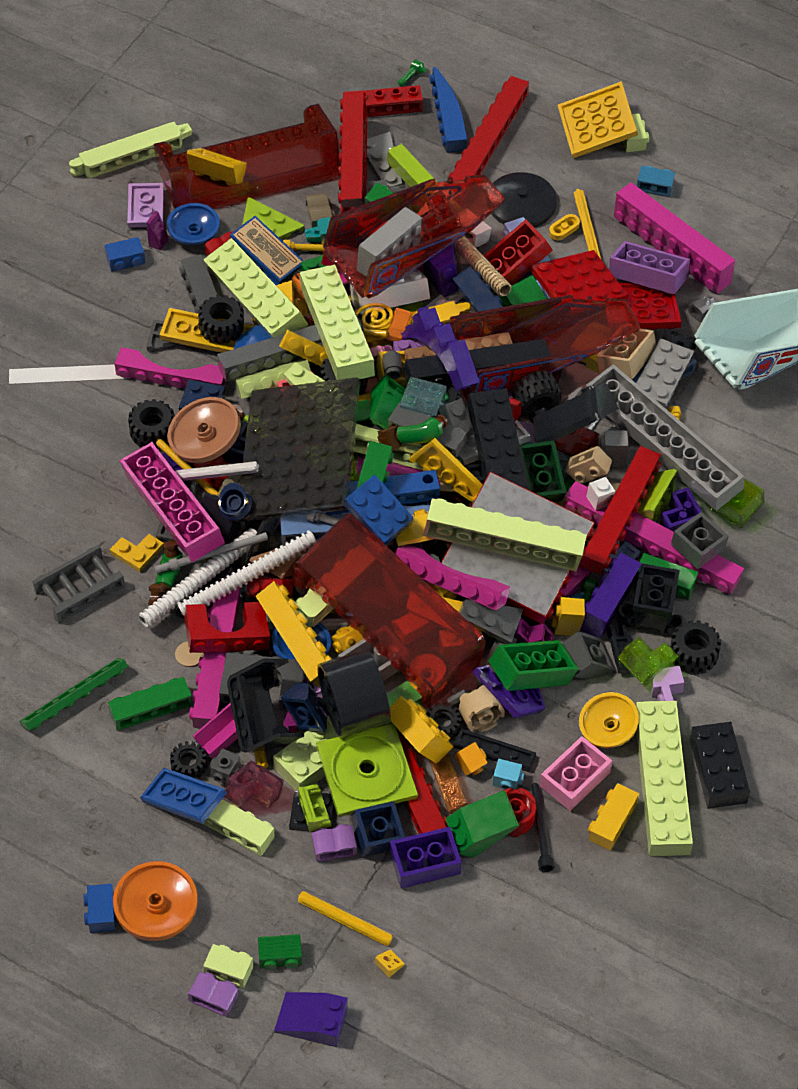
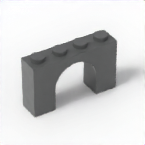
[219,652,305,711]

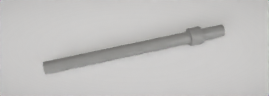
[155,532,268,573]

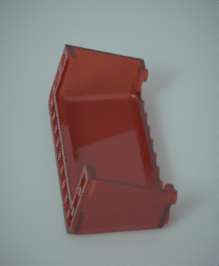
[153,103,341,209]
[292,513,486,709]

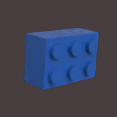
[344,475,414,548]

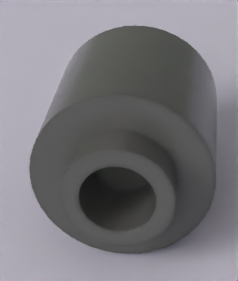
[383,351,403,379]

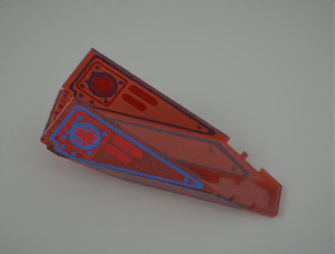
[323,175,505,299]
[449,295,640,401]

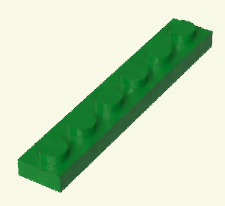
[19,658,128,730]

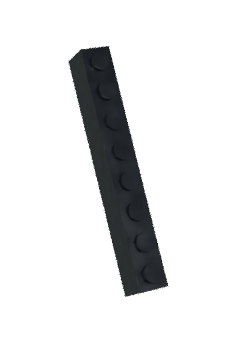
[403,339,552,388]

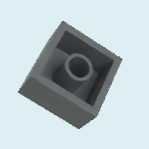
[671,512,729,569]

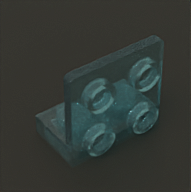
[400,377,447,416]

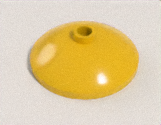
[579,692,639,748]

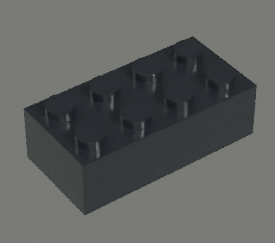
[689,721,750,809]

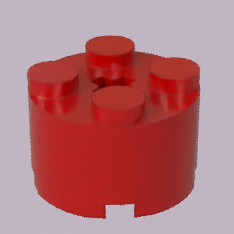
[504,788,536,837]

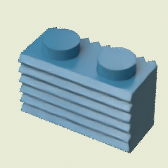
[637,165,675,197]

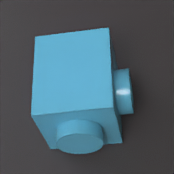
[493,759,525,790]

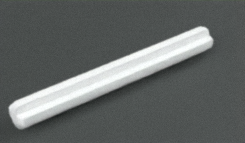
[175,462,259,481]

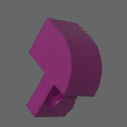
[514,617,554,643]

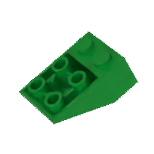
[370,375,415,429]

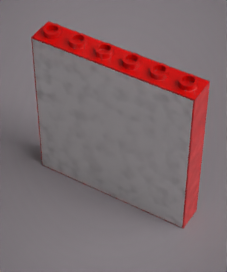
[441,472,595,624]

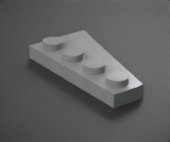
[367,132,402,186]

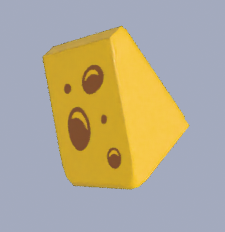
[375,949,405,978]

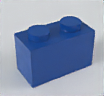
[104,237,145,272]
[83,884,116,933]

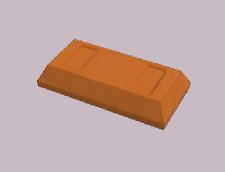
[385,307,413,341]

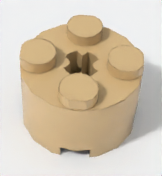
[458,685,505,732]

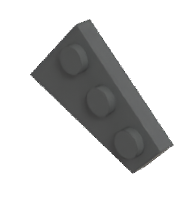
[457,600,523,644]

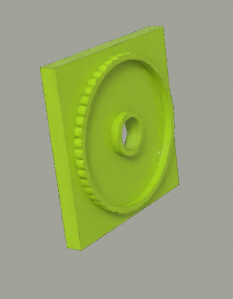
[316,724,418,818]

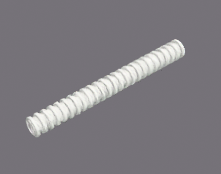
[139,528,259,628]
[178,530,317,616]

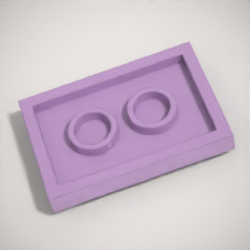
[127,183,164,228]

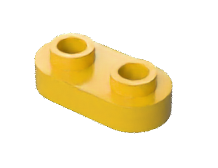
[549,214,580,241]

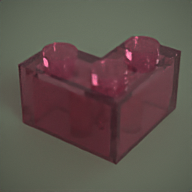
[224,760,284,808]

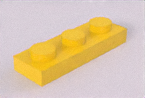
[279,330,328,366]

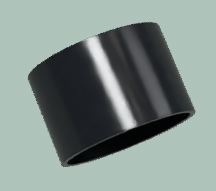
[317,649,391,738]

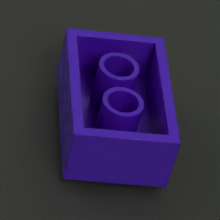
[390,827,462,889]

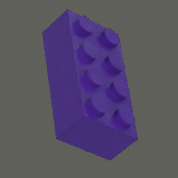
[580,553,642,638]

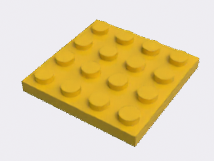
[558,81,638,158]

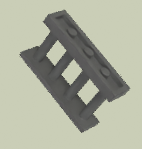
[32,545,125,624]

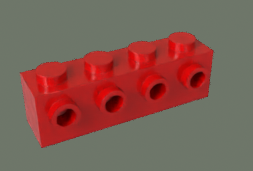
[364,85,423,117]

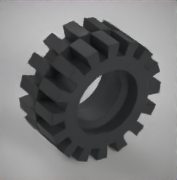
[426,702,461,740]
[170,741,207,779]

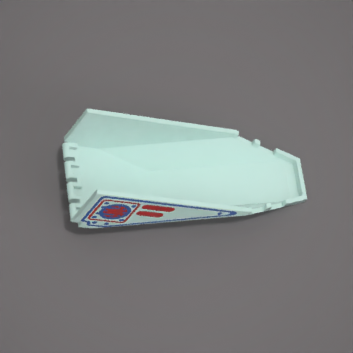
[695,289,798,390]

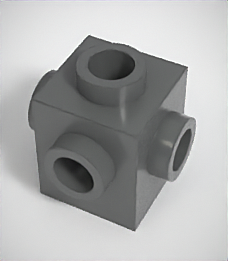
[209,748,241,785]

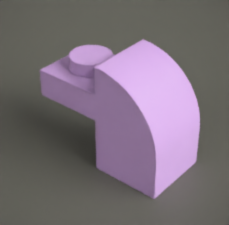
[651,666,684,701]

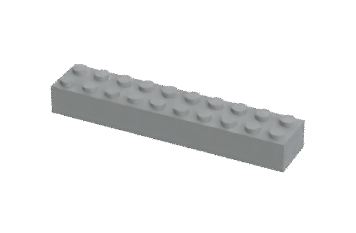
[586,364,744,511]

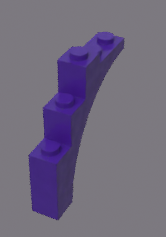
[401,307,480,391]

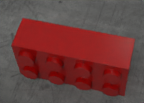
[483,219,553,296]

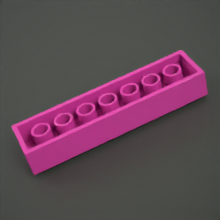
[614,182,735,294]
[119,442,225,563]

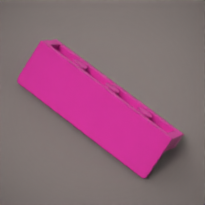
[193,703,273,759]

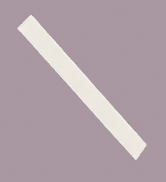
[9,365,129,384]

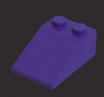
[274,992,348,1047]

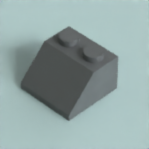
[562,631,616,680]

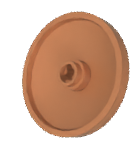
[167,397,241,463]

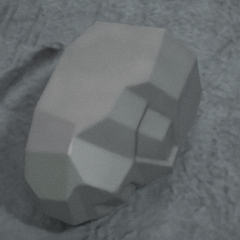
[688,296,716,322]

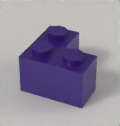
[660,487,702,532]

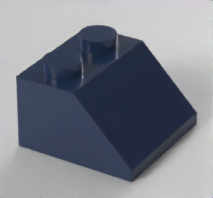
[280,683,327,732]

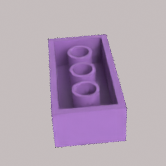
[609,241,690,294]

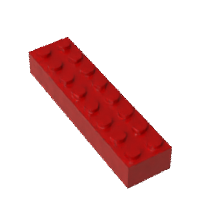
[338,90,368,215]

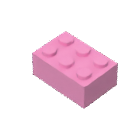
[540,736,612,811]

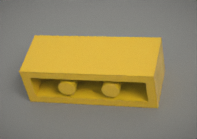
[587,783,639,851]

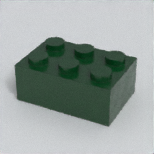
[520,441,567,502]

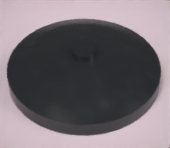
[487,172,557,227]

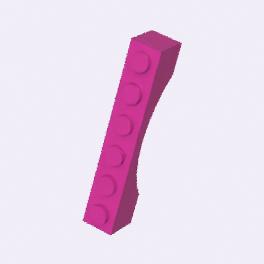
[115,347,226,388]
[393,544,511,610]

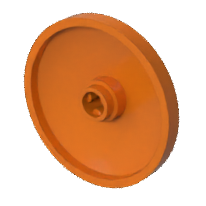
[113,861,198,941]

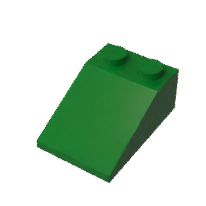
[446,790,519,858]

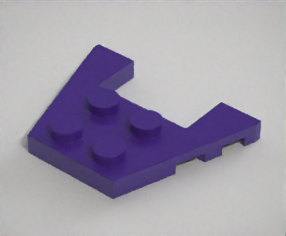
[473,665,546,719]

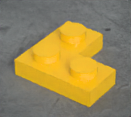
[110,534,164,572]

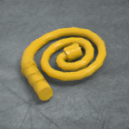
[355,303,394,338]

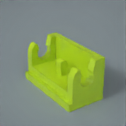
[298,784,331,832]

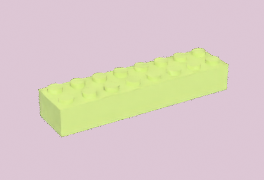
[204,238,308,338]
[300,265,375,384]
[423,499,586,571]
[636,701,693,856]

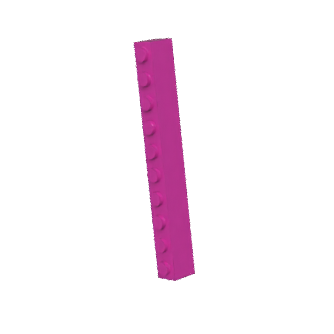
[562,481,744,595]

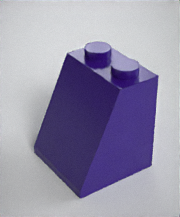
[419,234,459,298]

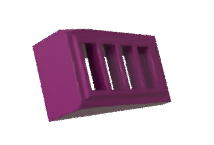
[146,211,169,250]

